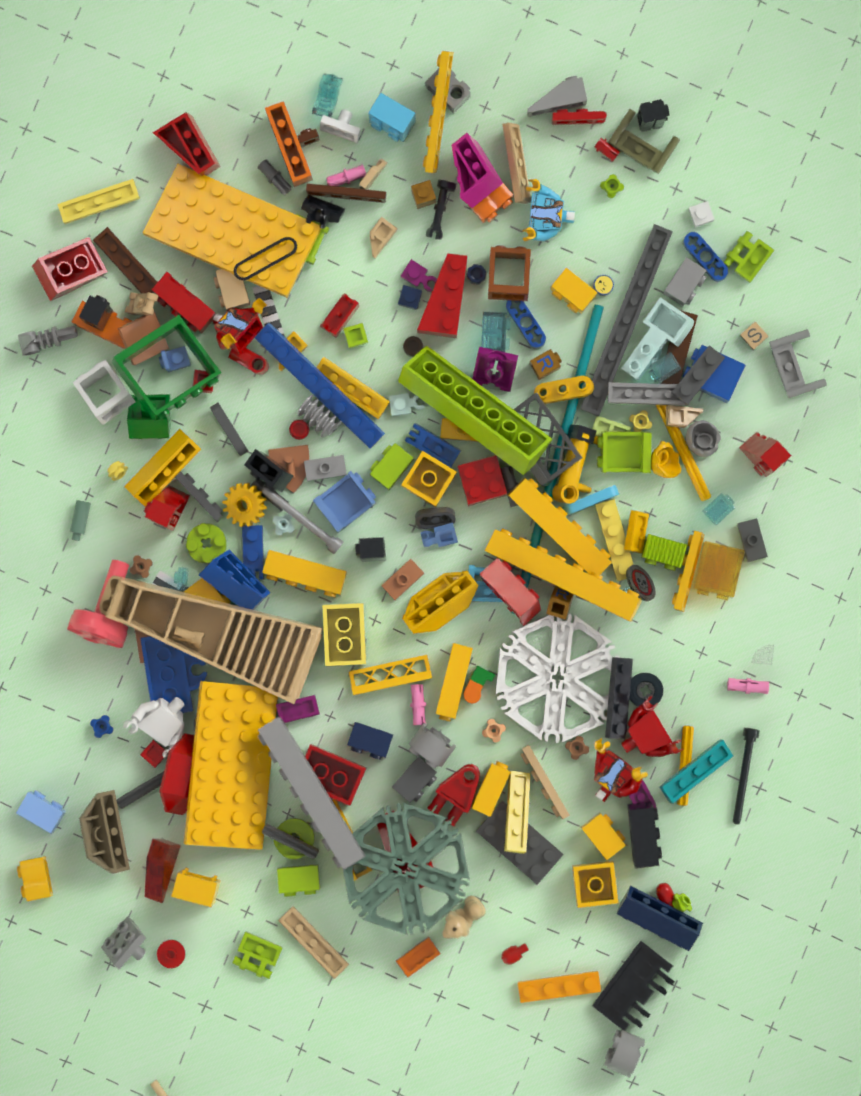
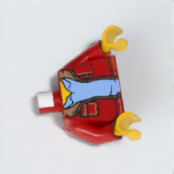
[213,298,267,354]
[594,738,648,802]

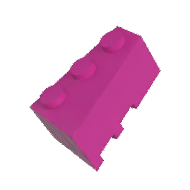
[452,133,503,208]

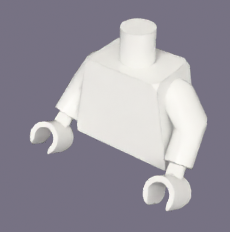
[123,697,185,758]

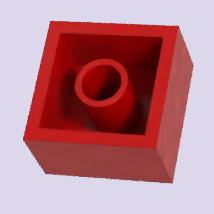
[458,455,507,506]

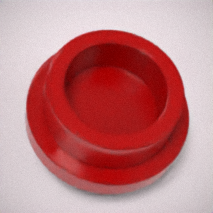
[289,420,309,440]

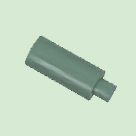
[70,500,91,541]

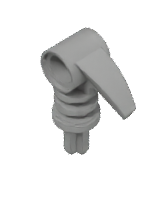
[18,326,78,356]

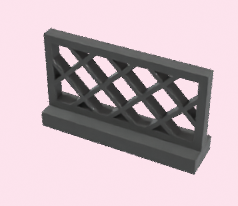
[513,393,583,486]

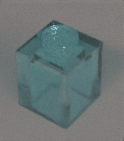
[649,352,682,384]
[702,493,735,526]

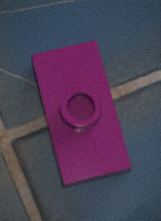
[276,695,320,723]

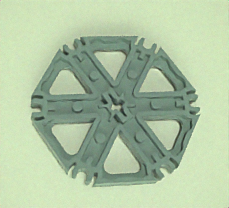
[343,803,470,935]

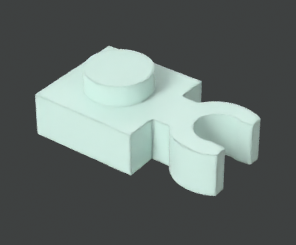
[389,393,425,416]

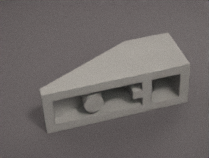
[527,76,587,117]

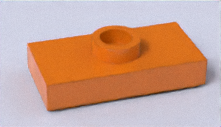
[396,937,441,978]

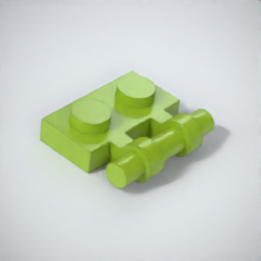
[723,231,774,283]
[232,931,283,979]

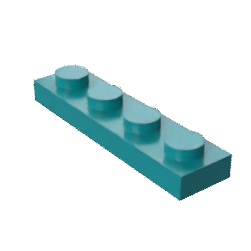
[659,739,733,804]

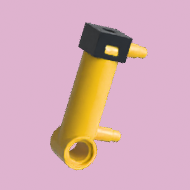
[552,424,598,504]

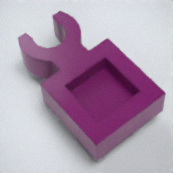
[400,259,437,292]

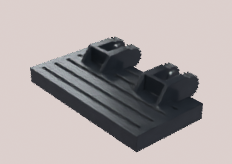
[592,941,675,1031]

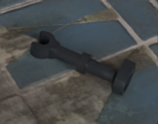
[426,180,457,240]

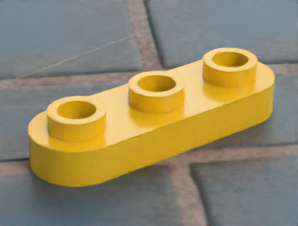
[534,376,594,404]

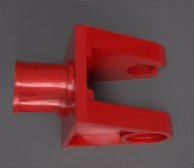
[427,764,480,827]

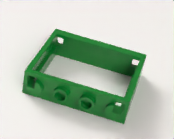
[111,315,221,421]

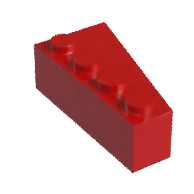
[417,253,468,338]

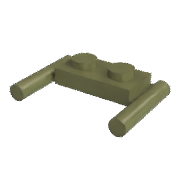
[608,109,680,174]

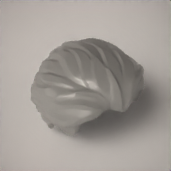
[686,420,721,457]

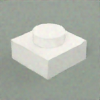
[688,201,715,227]

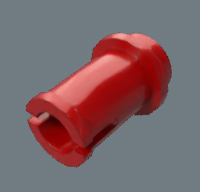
[594,138,620,162]

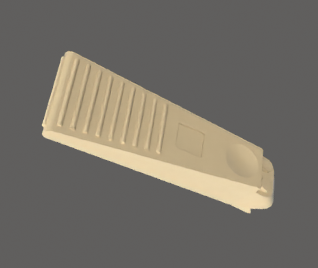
[99,576,323,704]

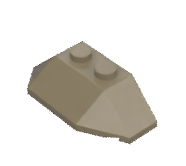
[79,790,130,874]

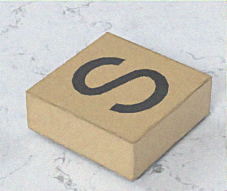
[740,322,768,350]

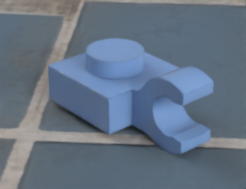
[420,523,458,547]

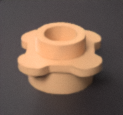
[482,719,506,742]

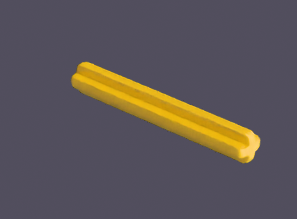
[677,726,694,806]

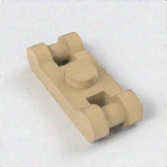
[125,292,158,315]

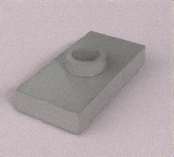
[304,455,347,481]

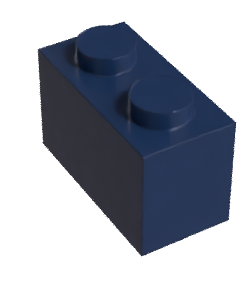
[347,722,394,760]

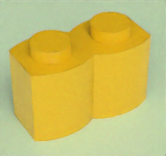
[17,856,53,902]

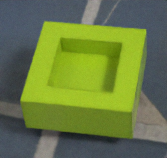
[343,323,368,348]

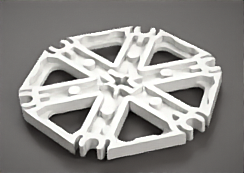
[495,614,619,743]

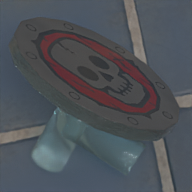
[623,565,656,602]

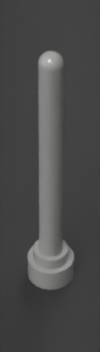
[262,487,343,554]

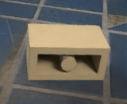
[213,269,251,311]

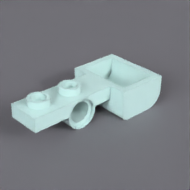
[621,297,694,381]

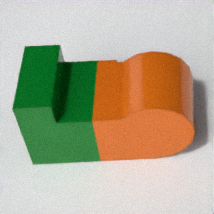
[464,665,495,703]

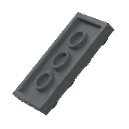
[476,801,564,885]

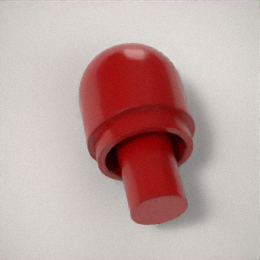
[656,883,674,908]
[501,943,529,965]

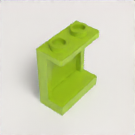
[597,431,652,473]

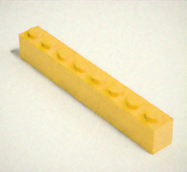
[485,528,642,622]

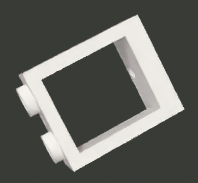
[73,360,135,425]

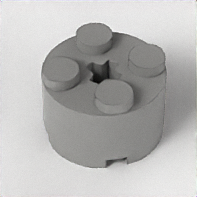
[409,723,456,769]
[604,1030,645,1078]

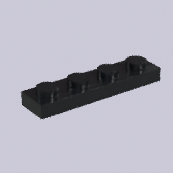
[605,657,633,739]

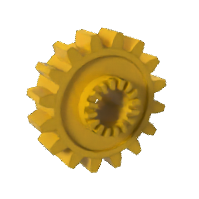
[222,482,267,527]

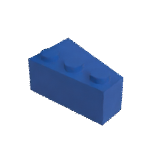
[199,549,270,610]

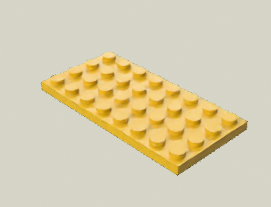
[143,163,322,298]
[184,681,278,850]

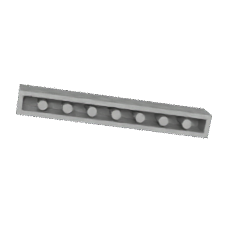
[257,717,366,870]

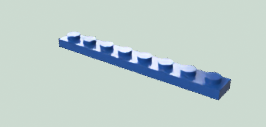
[255,323,385,449]

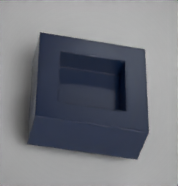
[398,285,423,310]

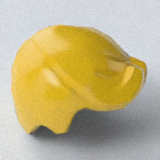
[651,441,681,478]

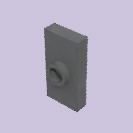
[737,518,768,562]

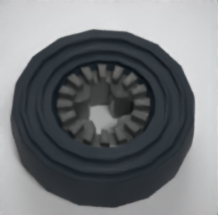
[629,673,664,707]

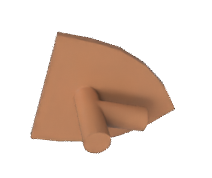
[268,445,309,493]

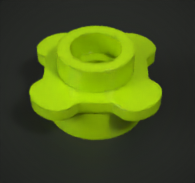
[600,174,624,198]
[672,893,692,912]

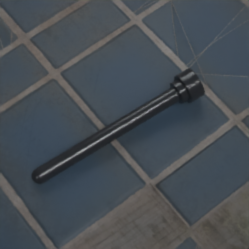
[733,727,760,825]

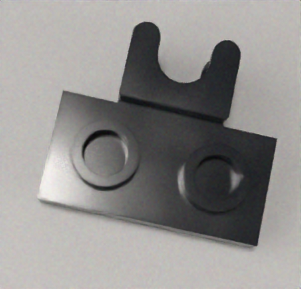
[301,195,345,229]

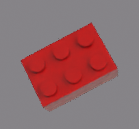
[305,744,367,806]

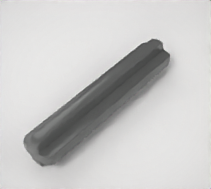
[117,771,164,809]
[262,824,319,859]

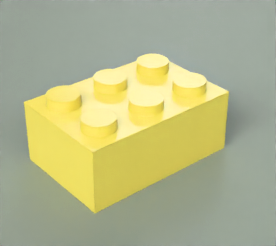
[322,603,366,666]

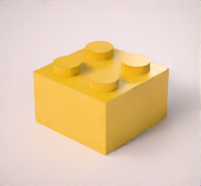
[401,451,457,508]
[572,861,618,908]

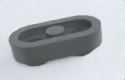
[415,507,456,529]

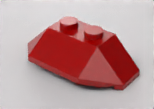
[159,733,195,815]

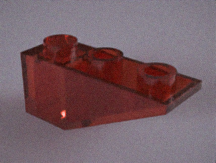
[144,839,181,903]

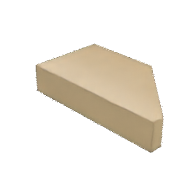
[359,159,387,190]
[370,217,398,259]
[666,405,703,428]

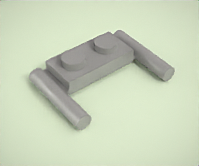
[769,329,827,398]

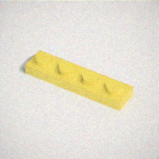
[57,179,140,224]
[595,499,634,582]
[504,771,531,854]

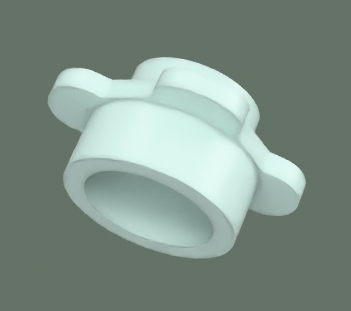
[273,513,295,535]

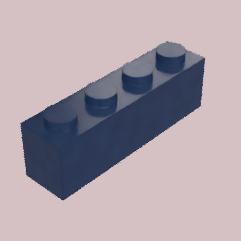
[617,886,703,951]

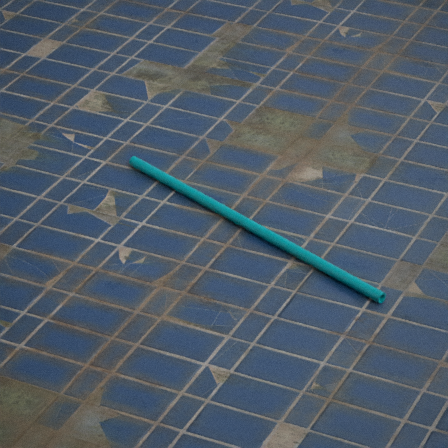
[511,304,604,614]

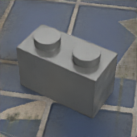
[392,757,437,803]

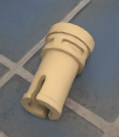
[173,626,205,649]

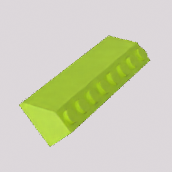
[398,345,552,475]

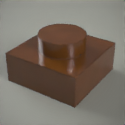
[297,128,320,147]

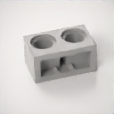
[425,68,471,114]

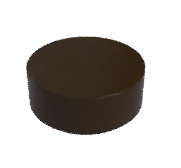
[403,336,423,357]

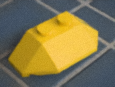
[402,571,479,634]

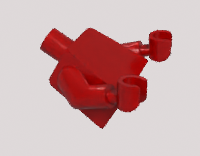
[621,696,684,757]

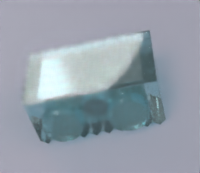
[481,312,511,352]

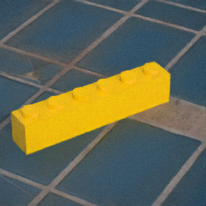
[507,477,612,575]

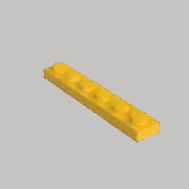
[423,51,454,173]

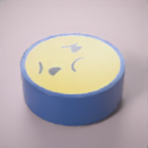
[593,275,614,296]

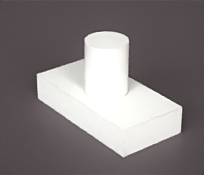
[320,110,361,143]

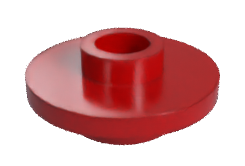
[157,940,185,968]

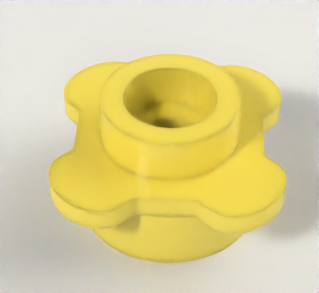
[629,410,652,432]
[107,461,128,481]

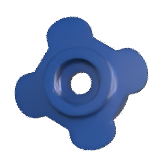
[90,715,113,738]

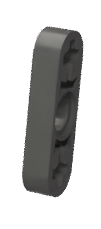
[210,402,248,456]

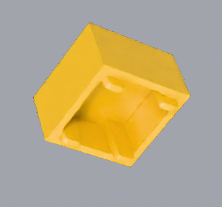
[171,868,221,907]

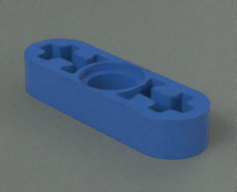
[683,232,728,282]
[506,300,546,349]

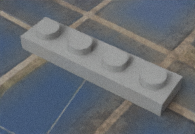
[608,382,689,406]

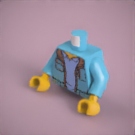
[522,179,575,241]

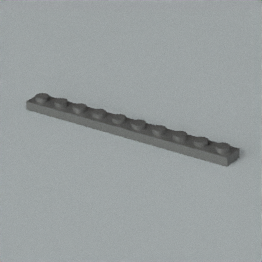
[580,224,673,416]

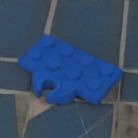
[140,636,207,713]

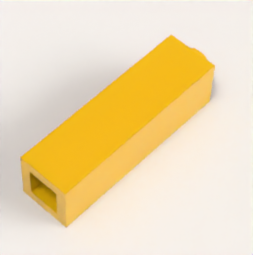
[436,643,473,722]

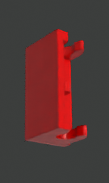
[320,293,359,338]

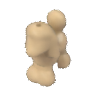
[442,896,485,939]

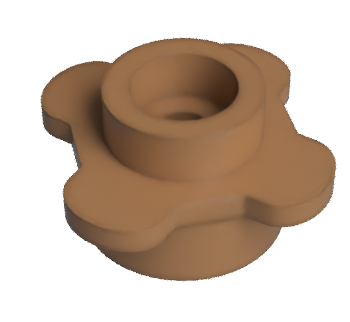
[130,555,153,578]
[565,736,589,760]

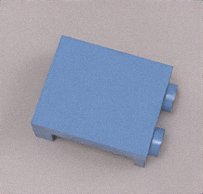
[313,471,376,533]

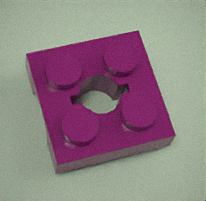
[472,347,519,392]

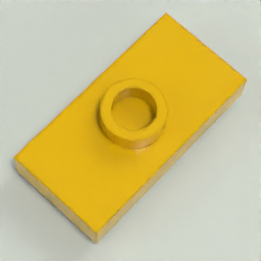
[440,418,478,442]
[624,510,649,554]

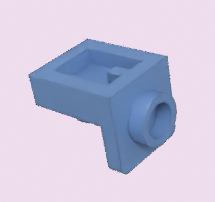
[159,346,191,372]

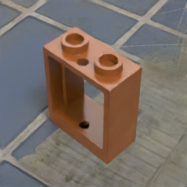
[488,245,531,301]

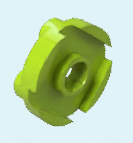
[186,523,227,563]
[274,818,315,859]

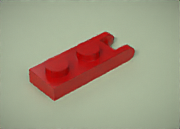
[552,109,607,125]

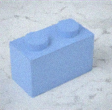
[16,790,66,833]

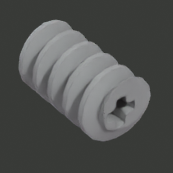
[297,394,342,438]

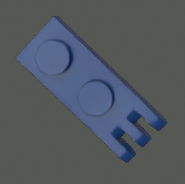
[405,423,461,468]
[242,525,264,580]

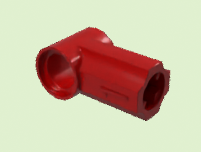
[228,348,269,375]

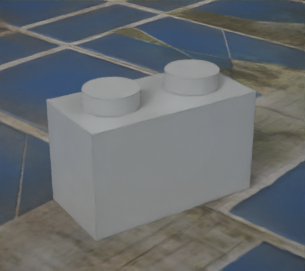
[663,257,707,306]

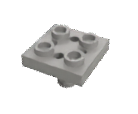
[101,916,146,970]

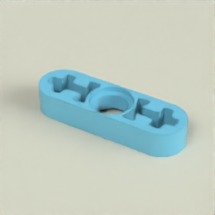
[562,485,619,516]

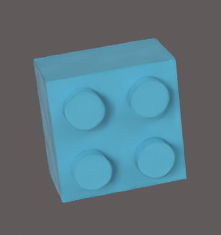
[368,93,416,142]

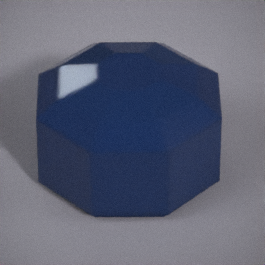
[467,264,486,285]

